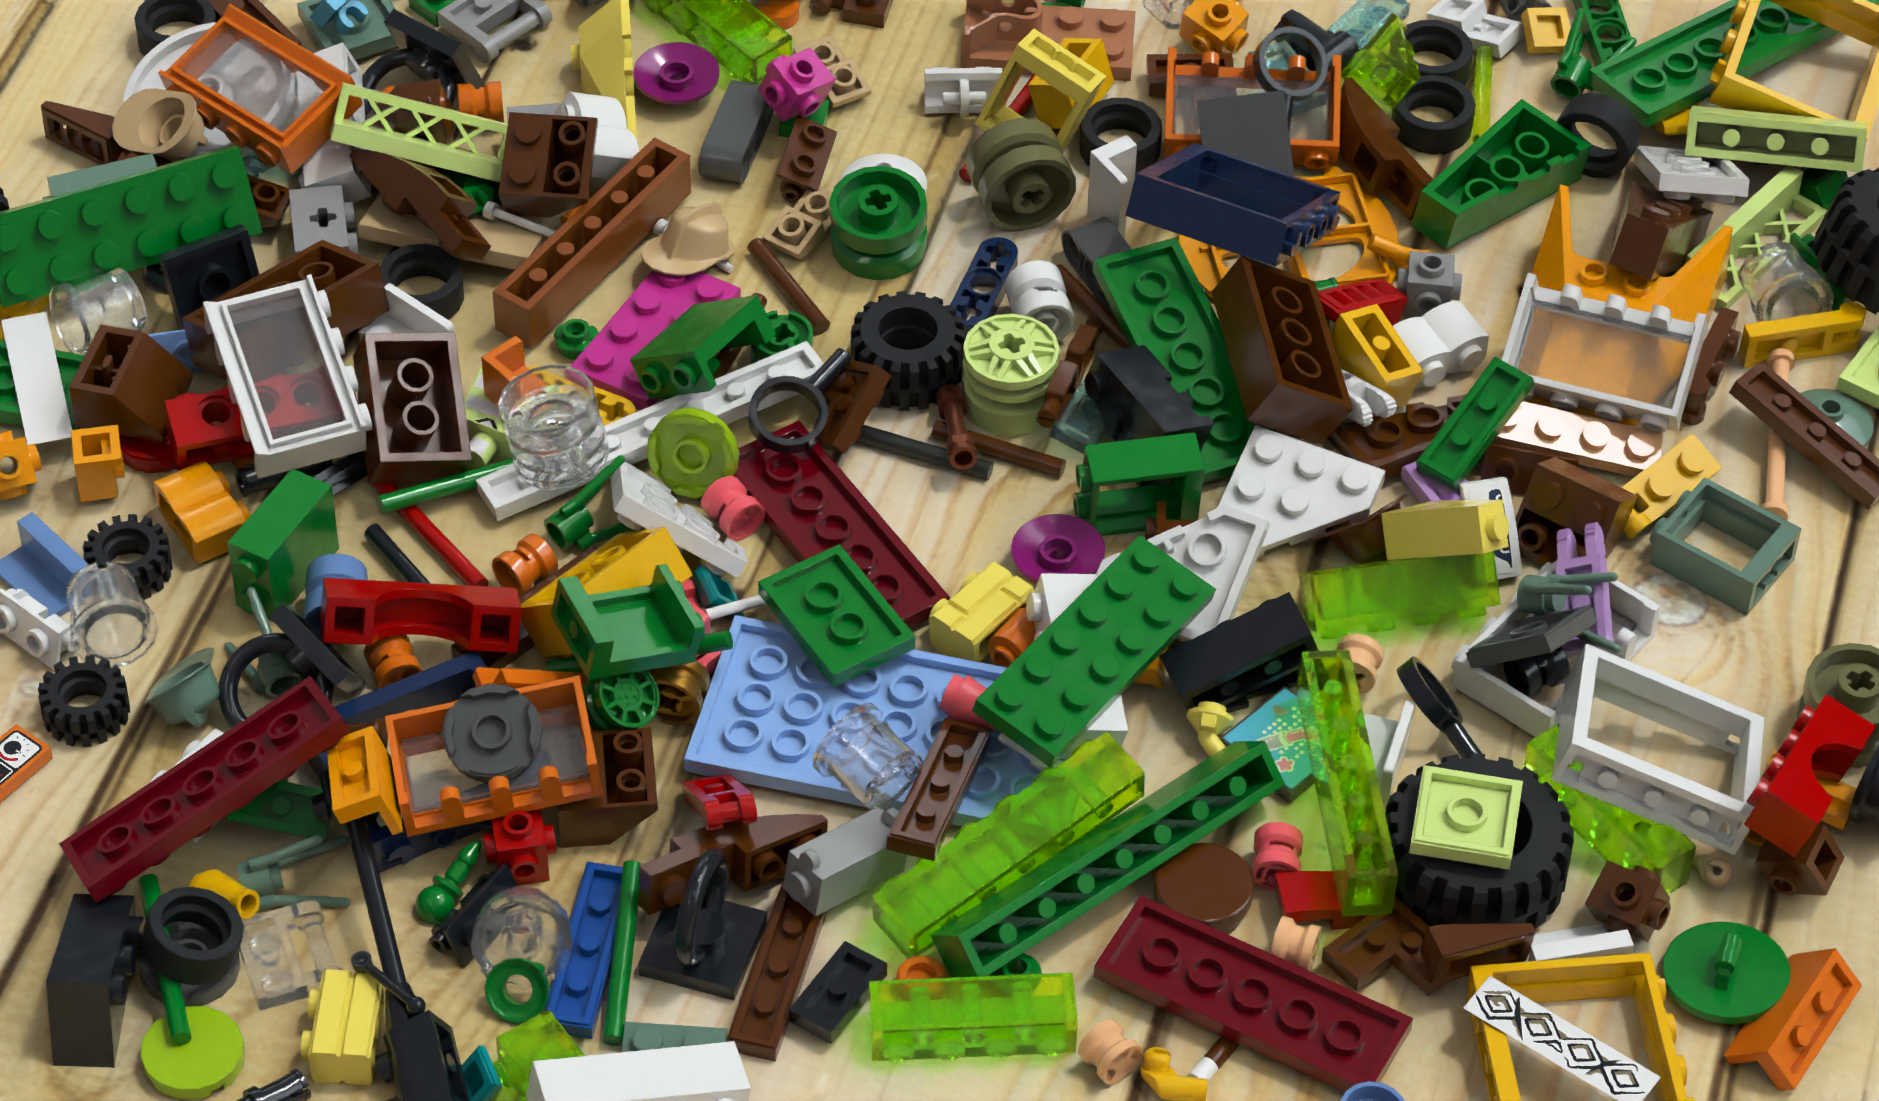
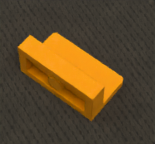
[327,726,403,835]

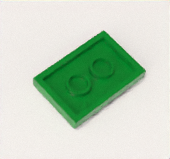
[758,544,916,687]

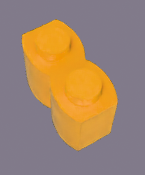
[153,460,250,565]

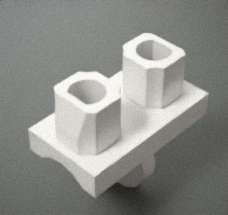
[924,67,1003,117]

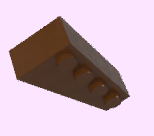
[1609,181,1713,280]

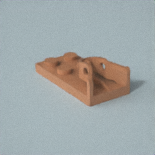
[961,0,1135,81]

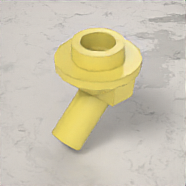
[1186,701,1234,757]

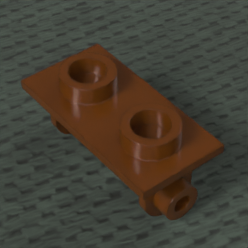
[776,115,837,202]
[1480,443,1579,495]

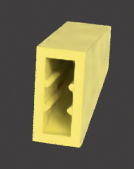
[1381,500,1509,560]

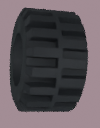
[851,291,965,411]

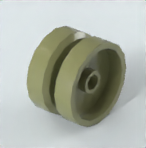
[966,118,1076,231]
[1797,643,1879,768]

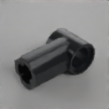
[1274,9,1360,74]

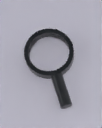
[1253,26,1328,132]
[748,348,851,454]
[1397,656,1486,759]

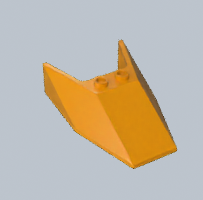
[1518,184,1733,427]

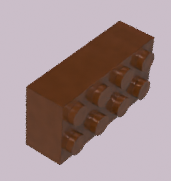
[182,240,389,383]
[1211,255,1353,445]

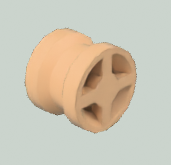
[1329,633,1384,694]
[1270,916,1322,972]
[1078,1019,1143,1085]

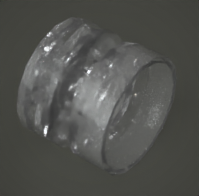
[498,365,610,490]

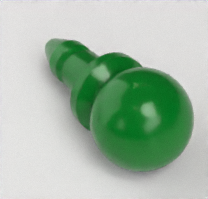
[415,840,481,924]

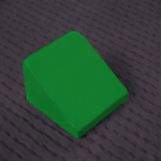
[1799,167,1848,210]

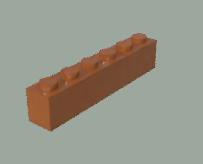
[492,137,691,348]

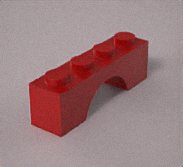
[319,578,522,653]
[1744,694,1876,858]

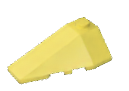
[571,0,637,140]

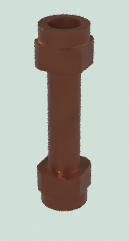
[936,384,977,470]

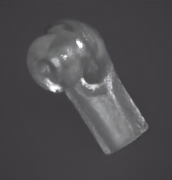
[1143,0,1194,30]

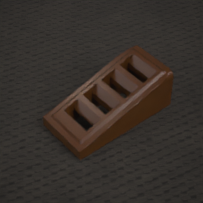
[41,100,124,165]
[1421,923,1536,984]

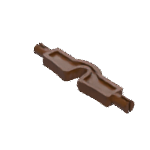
[1036,317,1104,428]

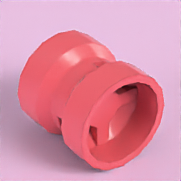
[701,475,765,541]
[1252,822,1303,891]

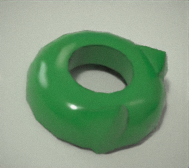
[484,957,550,1023]

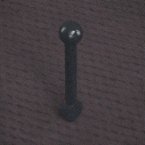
[351,951,426,1016]

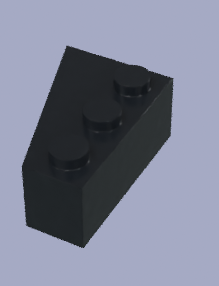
[1084,345,1214,487]
[1159,592,1333,713]
[46,894,144,1068]

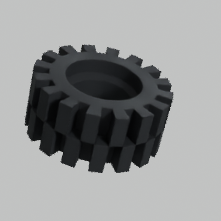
[83,514,173,603]
[38,655,130,747]

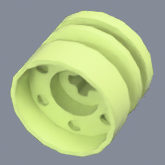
[962,313,1060,437]

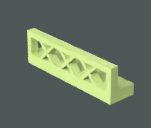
[330,82,508,182]
[1685,165,1827,309]

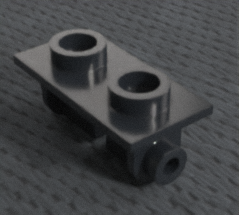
[429,863,525,968]

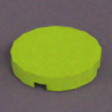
[646,407,740,499]
[141,1006,245,1100]

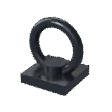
[362,9,485,120]
[142,224,260,330]
[219,604,366,728]
[638,847,767,1001]

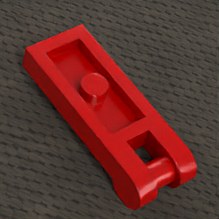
[681,774,757,831]

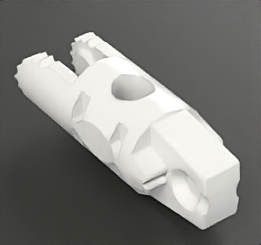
[1341,369,1398,427]

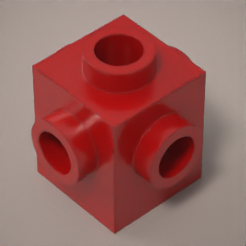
[483,809,557,886]

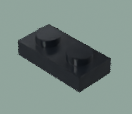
[789,941,887,1044]

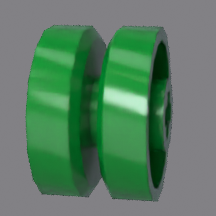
[829,166,928,280]

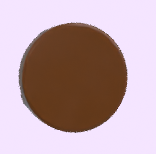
[1154,843,1254,934]

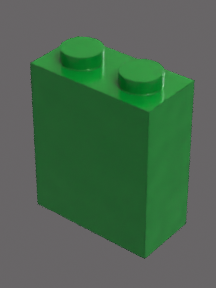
[227,468,339,621]

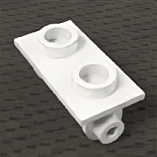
[0,588,82,671]

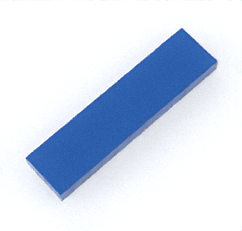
[542,862,622,1039]

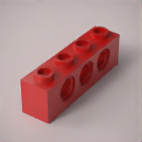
[165,367,359,471]

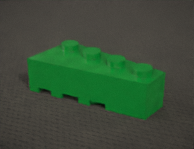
[1411,99,1592,249]

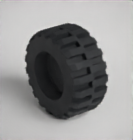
[1814,168,1879,315]
[1378,753,1574,929]

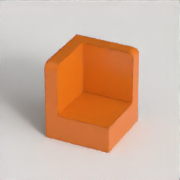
[481,336,549,420]

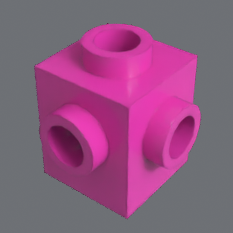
[757,48,836,122]

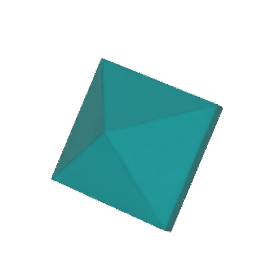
[694,565,744,618]
[462,1045,503,1101]

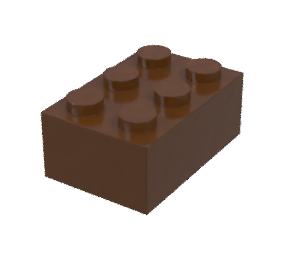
[353,332,472,484]

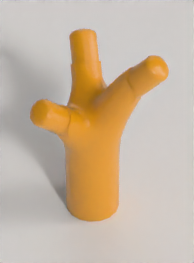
[1367,233,1431,269]

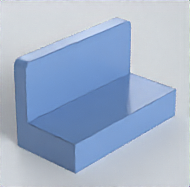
[0,512,94,619]

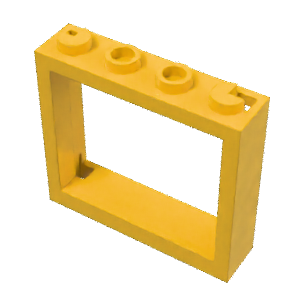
[1708,0,1879,141]
[1466,952,1695,1101]

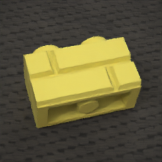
[929,561,1035,663]
[301,969,385,1086]

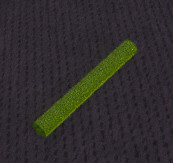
[1472,46,1493,143]

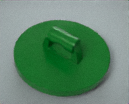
[1662,921,1790,1024]

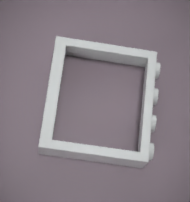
[1552,644,1765,855]

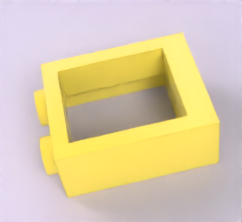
[975,29,1106,154]

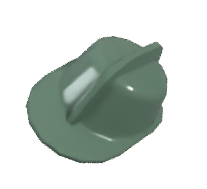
[142,648,220,727]

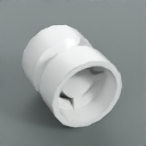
[1005,260,1074,342]

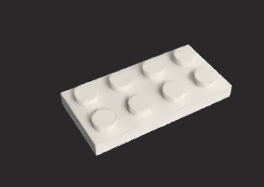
[1633,146,1750,203]

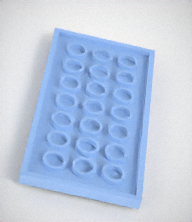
[684,615,1090,847]

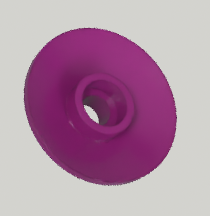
[634,42,720,104]
[1011,514,1105,584]

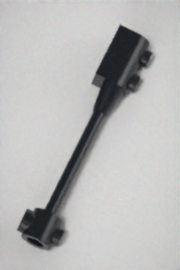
[311,768,471,1101]

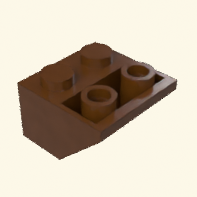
[499,112,598,218]
[69,324,193,442]
[1515,457,1638,567]
[553,727,658,848]

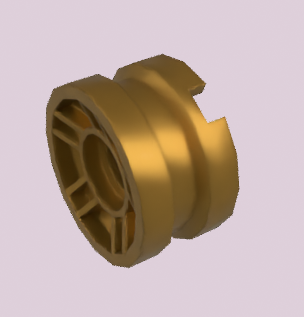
[641,660,710,726]

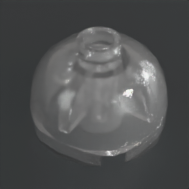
[470,886,573,991]

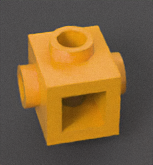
[1179,0,1249,54]
[0,430,42,501]

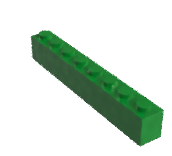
[930,741,1285,981]

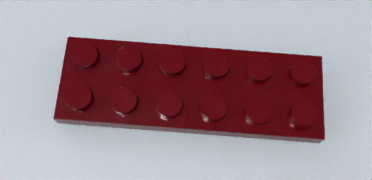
[733,420,950,628]
[59,676,351,903]
[1093,895,1413,1092]

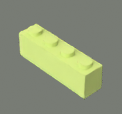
[1685,105,1868,172]

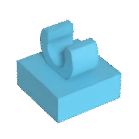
[309,0,368,35]

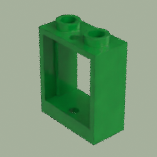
[1073,432,1205,536]

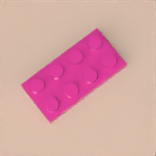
[569,270,741,410]

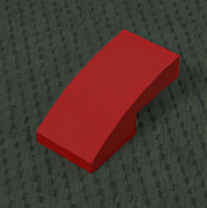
[1274,871,1378,930]

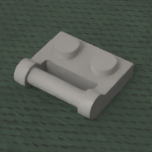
[437,0,552,63]

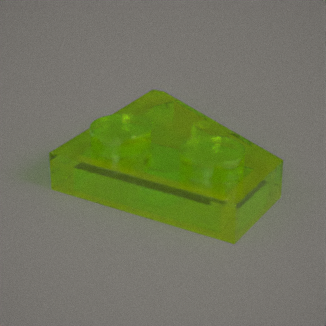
[1341,13,1421,110]

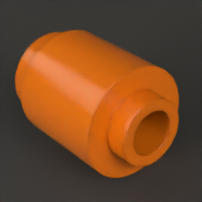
[988,608,1036,668]

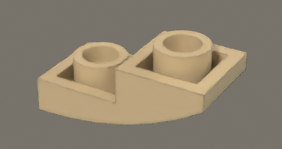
[792,35,871,108]
[762,186,832,259]

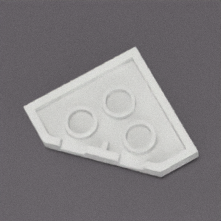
[1217,425,1386,558]
[610,462,747,578]
[1096,505,1270,641]

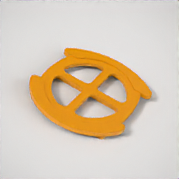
[1178,165,1399,300]

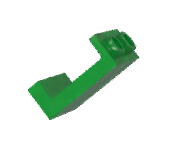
[630,295,776,398]
[551,564,705,680]

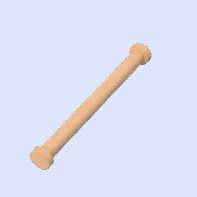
[1761,348,1795,520]

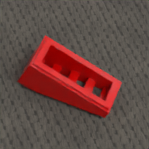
[1318,279,1407,326]

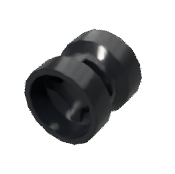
[1503,646,1570,698]

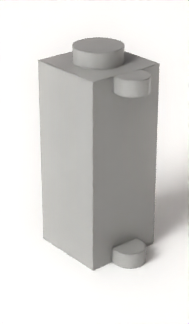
[783,807,907,917]

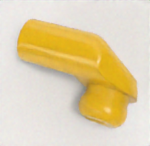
[1140,1047,1208,1101]

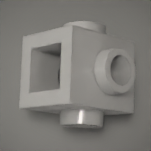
[1397,251,1462,320]

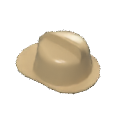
[112,88,208,161]
[641,201,735,276]

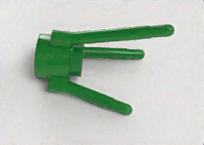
[1550,8,1637,100]
[544,455,632,551]

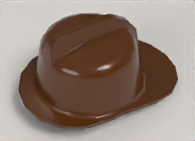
[1304,494,1408,565]

